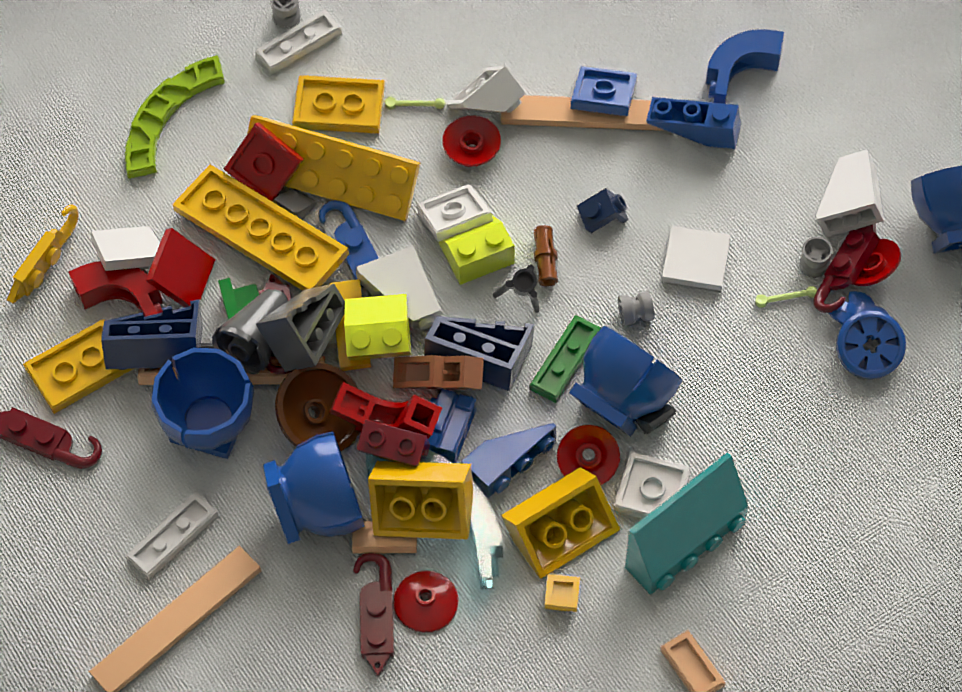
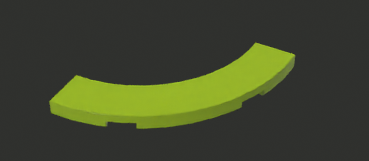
[125,55,225,179]

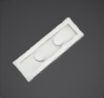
[255,10,342,75]
[125,492,218,581]

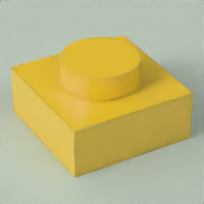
[544,574,580,612]

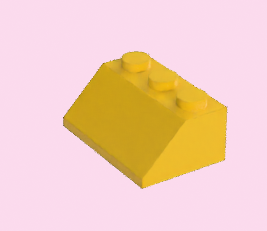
[368,461,473,540]
[501,467,621,578]

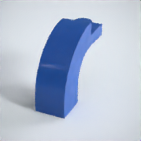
[705,29,784,104]

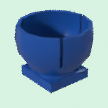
[911,165,962,254]
[569,326,683,437]
[152,348,254,459]
[263,432,365,544]

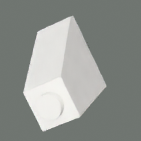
[816,150,884,237]
[356,246,441,330]

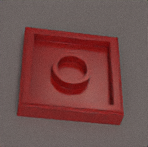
[223,122,304,202]
[145,228,216,308]

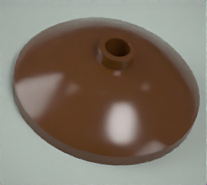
[275,363,360,451]

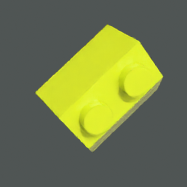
[438,215,515,285]
[344,294,411,361]

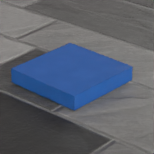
[570,66,637,116]

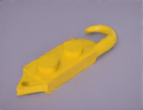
[7,204,79,304]

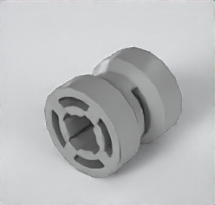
[271,0,301,28]
[799,236,833,278]
[618,291,655,326]

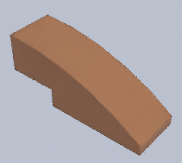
[393,355,484,390]

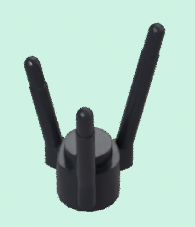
[493,264,540,313]

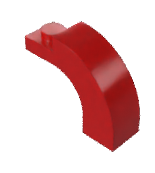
[68,261,163,317]
[329,382,442,438]

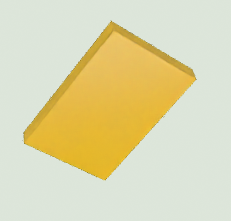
[292,75,385,134]
[23,319,134,414]

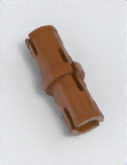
[534,225,558,287]

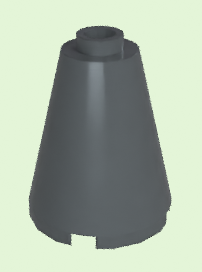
[212,289,288,375]

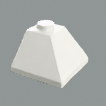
[446,66,526,113]

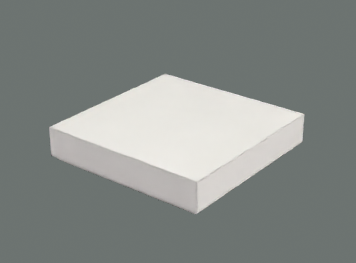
[416,184,493,242]
[91,226,160,271]
[662,226,731,291]
[613,451,691,519]

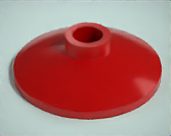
[442,115,501,166]
[854,239,901,286]
[557,424,620,485]
[394,571,459,633]

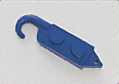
[319,200,379,289]

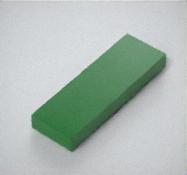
[529,315,601,403]

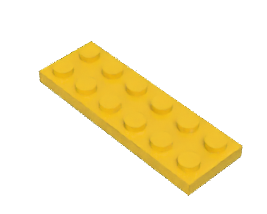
[247,115,421,221]
[172,164,349,291]

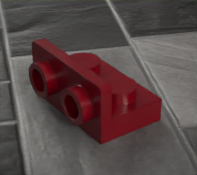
[357,420,430,467]

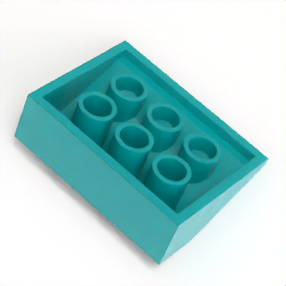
[625,452,748,595]

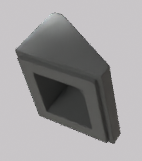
[274,188,317,220]
[635,404,677,434]

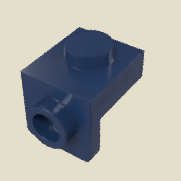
[577,188,628,234]

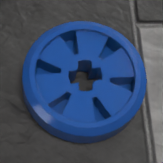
[836,311,906,379]

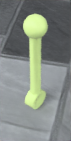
[385,97,445,110]
[755,286,817,308]

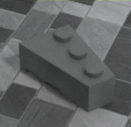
[256,284,345,372]

